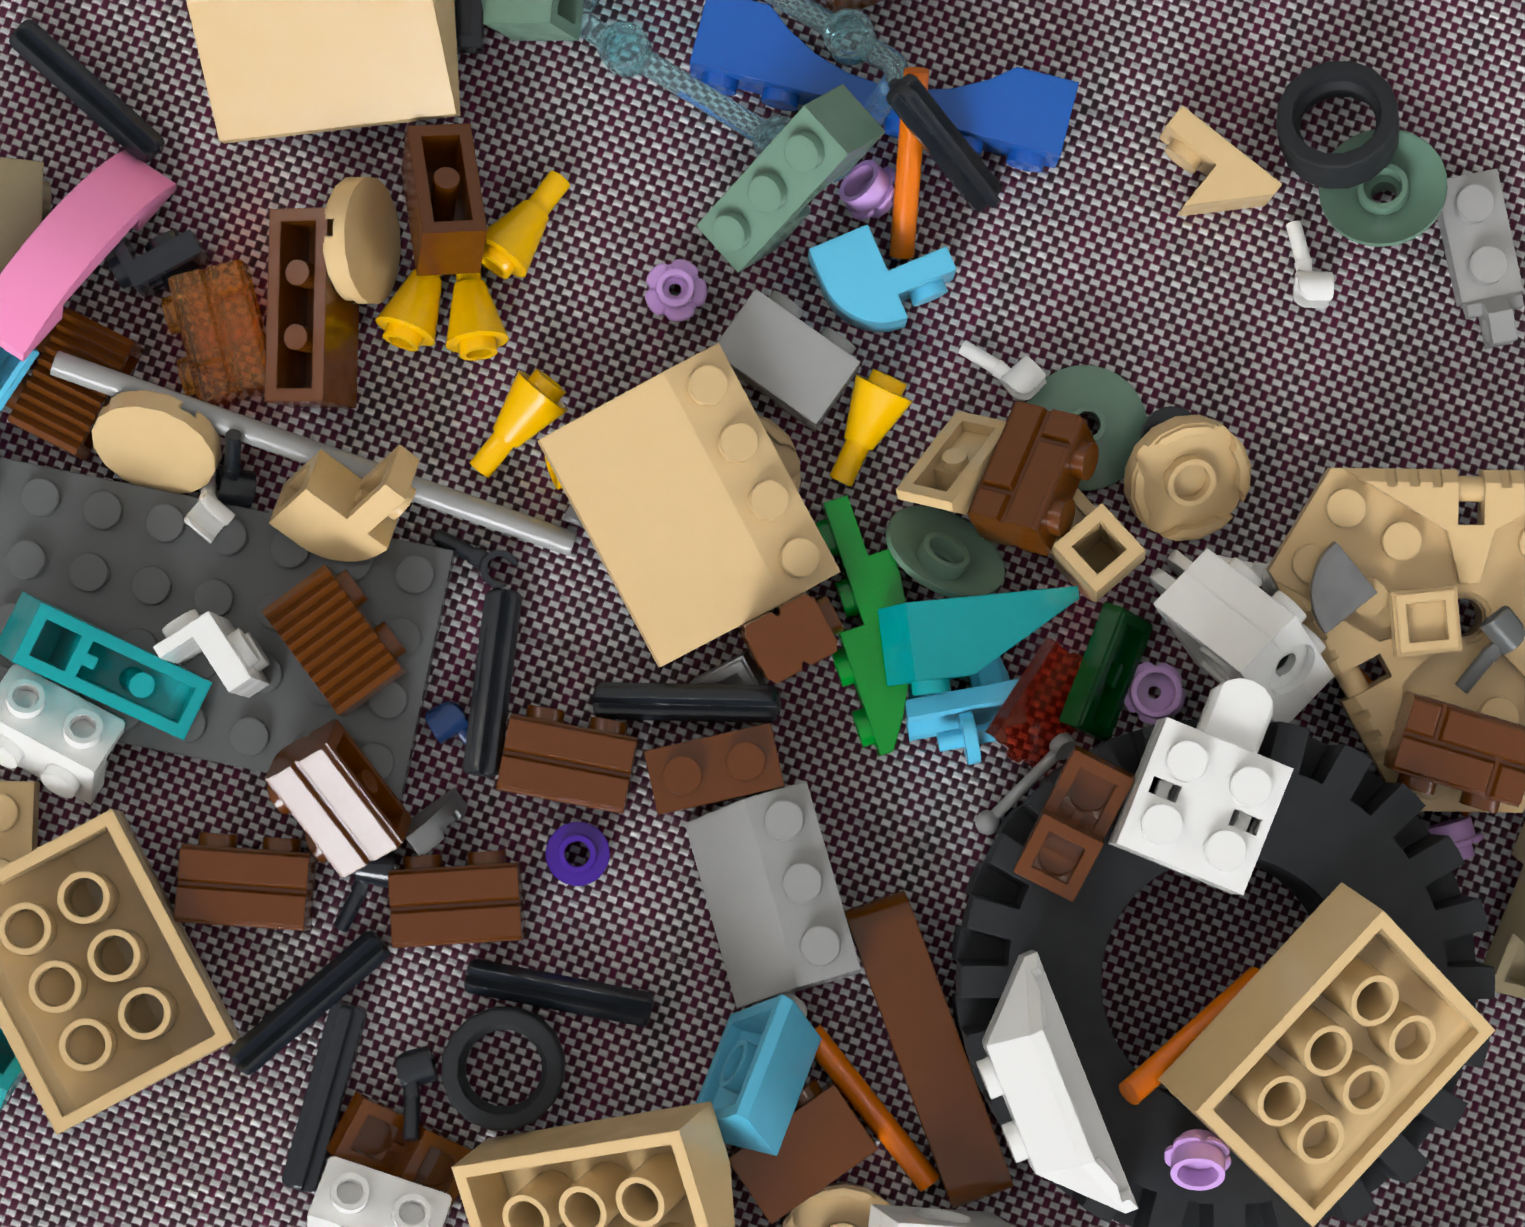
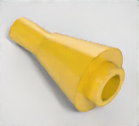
[482,170,570,279]
[375,269,442,352]
[445,270,509,361]
[469,368,568,478]
[829,368,913,487]

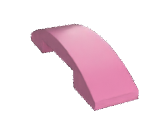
[0,150,176,361]

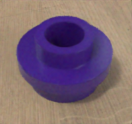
[546,822,610,886]

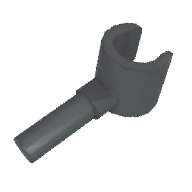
[1455,606,1525,694]

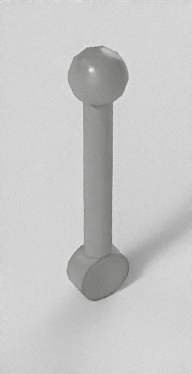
[975,732,1078,835]

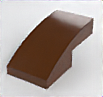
[1013,745,1135,902]
[326,1091,473,1211]

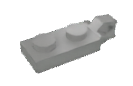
[1438,169,1524,349]

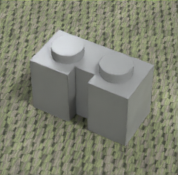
[716,289,860,432]

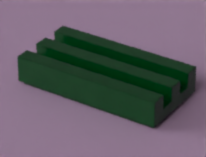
[1059,602,1153,742]

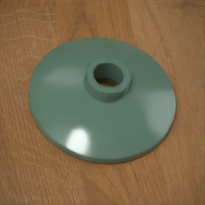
[1319,129,1448,247]
[1027,365,1147,491]
[886,506,1005,598]

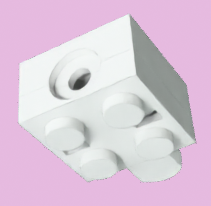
[1148,548,1334,723]
[1108,678,1294,895]

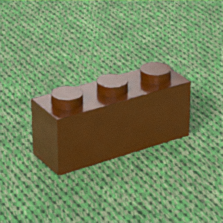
[264,207,359,409]

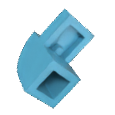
[808,224,957,332]

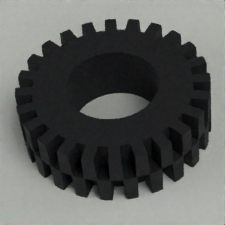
[952,719,1495,1227]

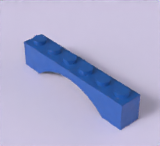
[690,0,1079,172]

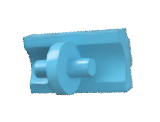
[905,656,1022,765]

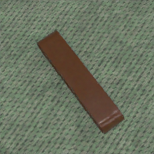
[844,889,1013,1209]

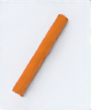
[889,67,929,259]
[1119,967,1259,1105]
[814,1024,940,1192]

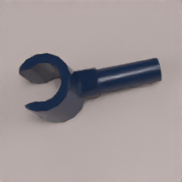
[425,701,469,746]

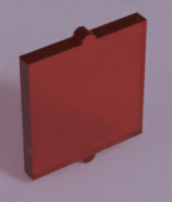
[985,637,1083,776]

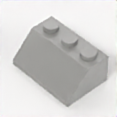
[685,781,861,1009]

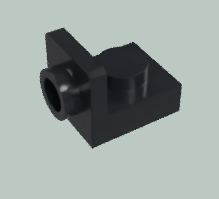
[105,229,213,300]

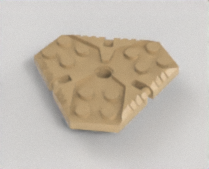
[1266,468,1525,813]

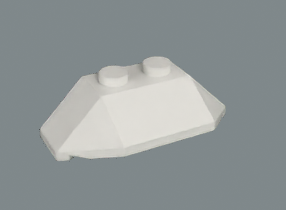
[976,950,1138,1214]

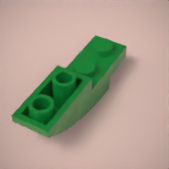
[814,495,908,757]

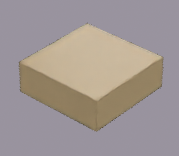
[1387,585,1463,657]

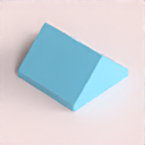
[695,994,821,1156]

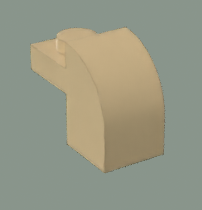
[269,444,420,562]
[1048,488,1146,602]

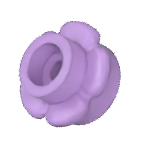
[839,160,896,220]
[645,259,707,322]
[1124,662,1186,725]
[1426,816,1483,860]
[1164,1129,1231,1191]

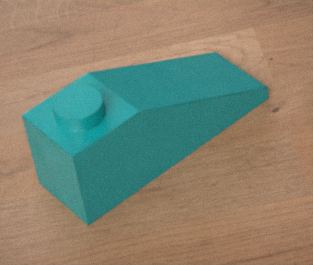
[878,586,1079,696]
[0,591,213,740]

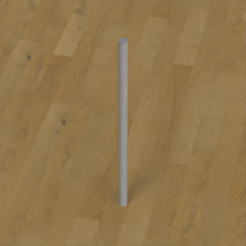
[50,351,577,556]

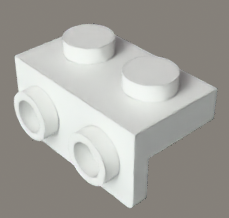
[153,609,270,698]
[0,664,125,805]
[307,1156,452,1227]

